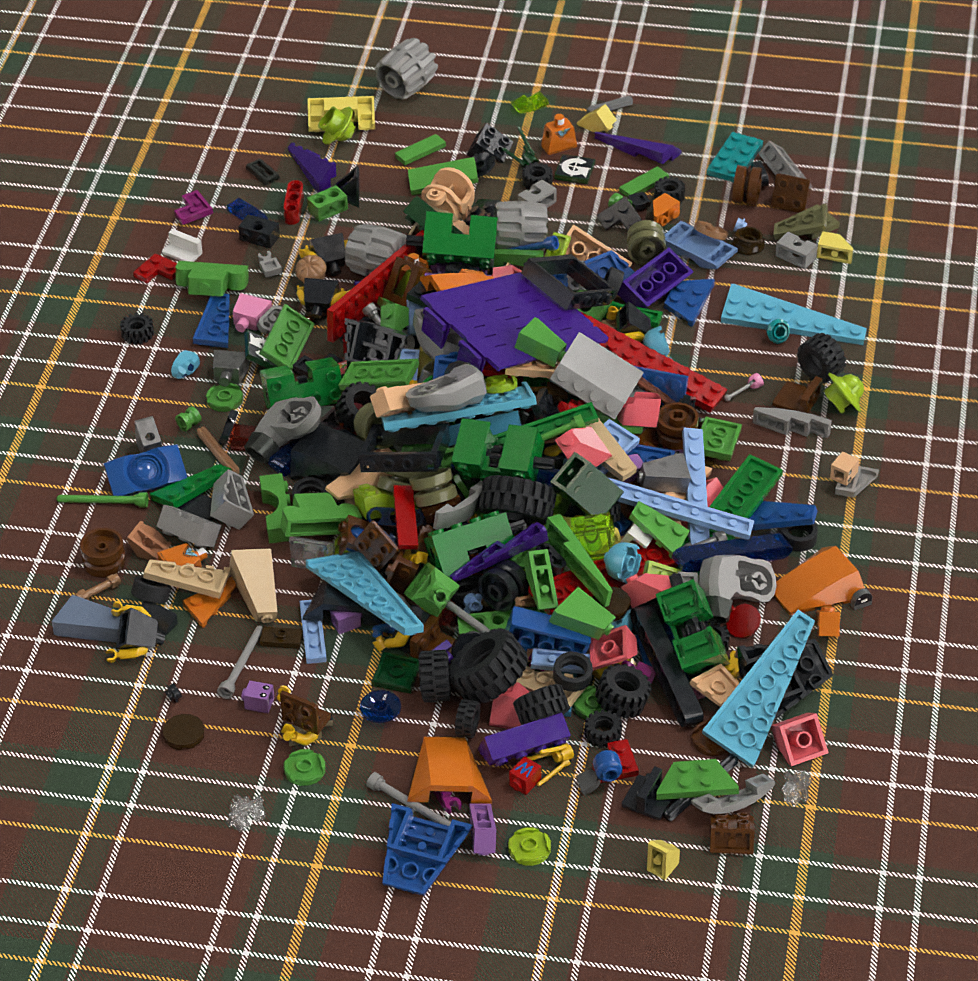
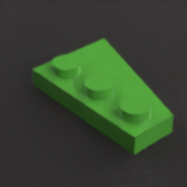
[629,501,690,560]

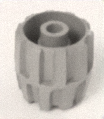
[375,38,438,100]
[493,201,548,251]
[345,224,407,276]

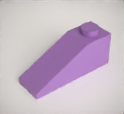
[469,803,496,855]

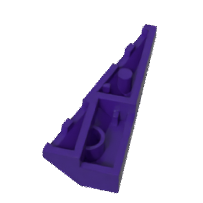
[595,132,682,164]
[288,142,336,193]
[450,522,548,582]

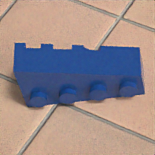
[505,606,591,654]

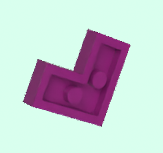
[174,190,213,225]

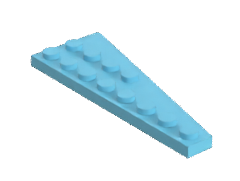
[721,284,867,345]
[382,381,537,432]
[306,551,424,636]
[702,610,815,768]

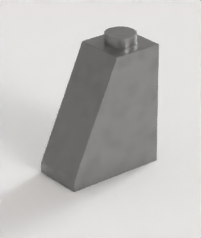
[637,453,691,493]

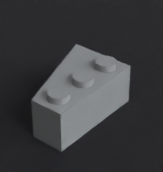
[210,469,254,530]
[156,505,221,549]

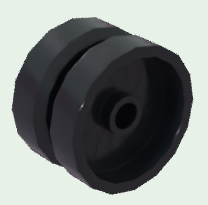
[478,560,529,612]

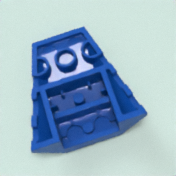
[382,803,473,896]

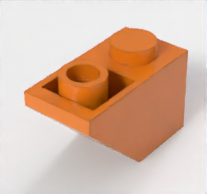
[653,193,680,227]
[816,607,840,636]

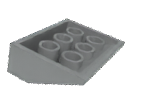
[549,332,644,421]

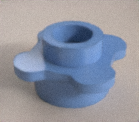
[463,593,483,614]

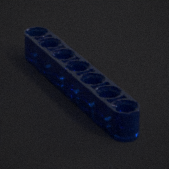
[672,533,793,572]

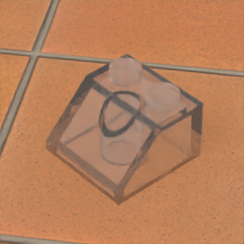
[289,536,335,569]

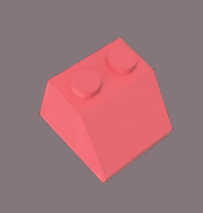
[771,713,829,766]

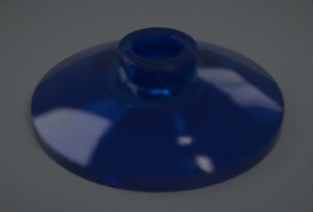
[360,690,401,723]

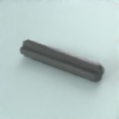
[587,95,633,114]

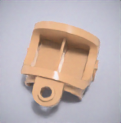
[421,167,475,220]

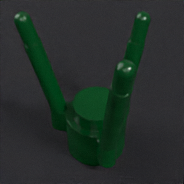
[502,126,539,167]

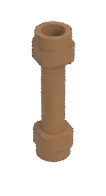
[74,573,121,600]

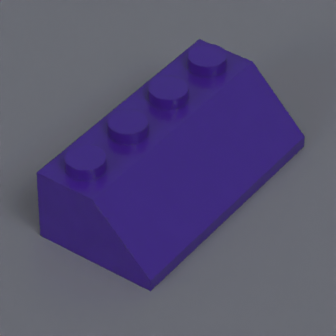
[617,248,693,308]
[478,712,571,766]

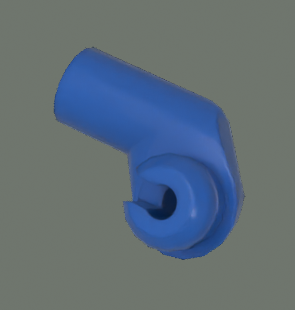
[372,623,395,638]

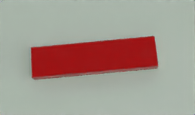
[393,485,418,550]

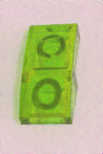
[511,91,549,113]

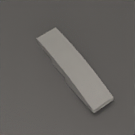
[753,407,832,438]

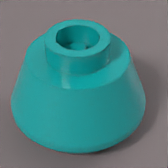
[766,319,790,344]

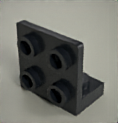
[467,123,513,163]

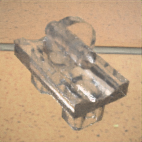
[781,770,811,807]
[226,794,266,832]

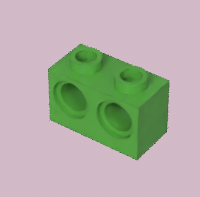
[307,185,348,222]

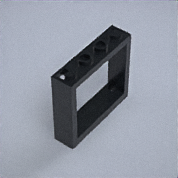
[521,254,617,310]
[359,423,450,472]

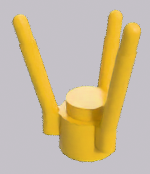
[527,743,574,787]

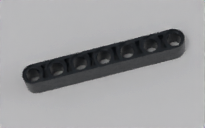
[630,605,704,727]

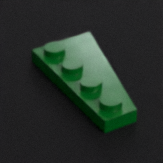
[150,464,232,508]

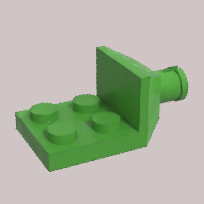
[404,561,460,617]

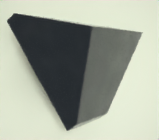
[334,166,360,208]

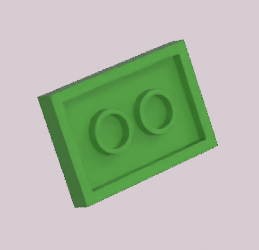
[701,417,742,461]

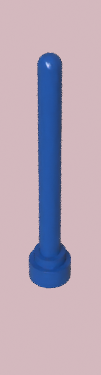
[508,235,559,251]

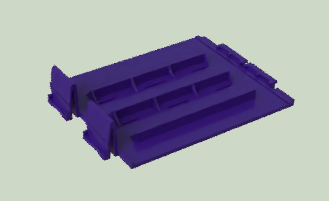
[420,272,609,372]

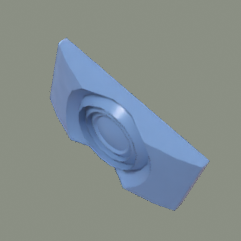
[665,221,738,269]

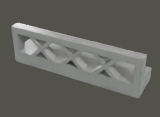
[758,141,813,189]

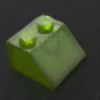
[570,512,615,561]

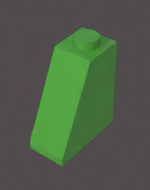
[514,317,567,367]
[549,587,616,640]

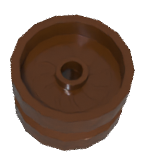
[732,165,762,206]
[656,402,699,450]
[80,528,126,577]

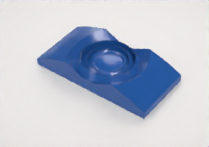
[104,444,187,496]

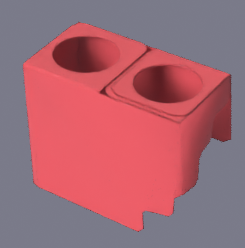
[617,392,661,428]

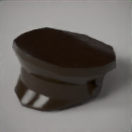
[732,227,765,255]
[593,587,631,621]

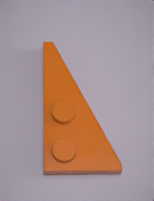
[183,577,237,628]

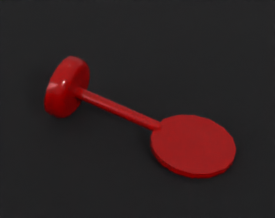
[726,604,761,639]

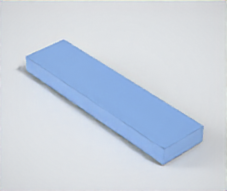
[300,600,327,664]

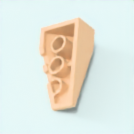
[565,224,632,267]
[325,448,393,500]

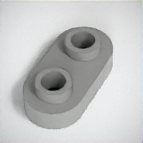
[257,305,282,334]

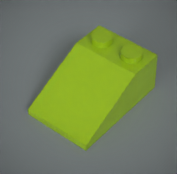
[353,484,420,520]

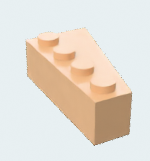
[370,383,422,418]

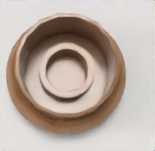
[295,255,326,283]

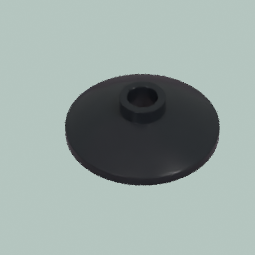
[473,152,496,178]

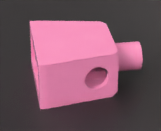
[233,293,272,332]

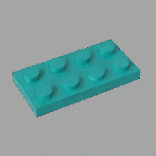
[706,132,763,182]

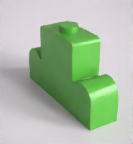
[176,261,249,297]
[280,492,362,537]

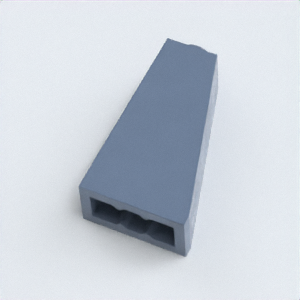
[52,595,120,643]

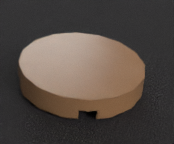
[694,221,728,240]

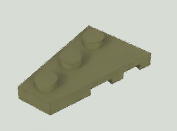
[774,203,828,240]

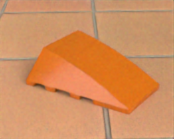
[420,273,494,292]
[774,546,865,615]
[407,737,492,804]

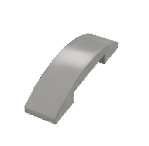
[433,481,483,530]
[691,774,775,814]

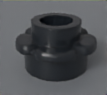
[164,683,183,702]

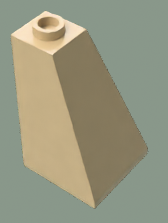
[229,549,278,623]

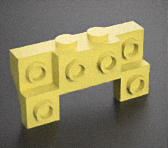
[308,96,375,132]

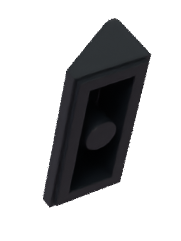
[141,601,178,636]

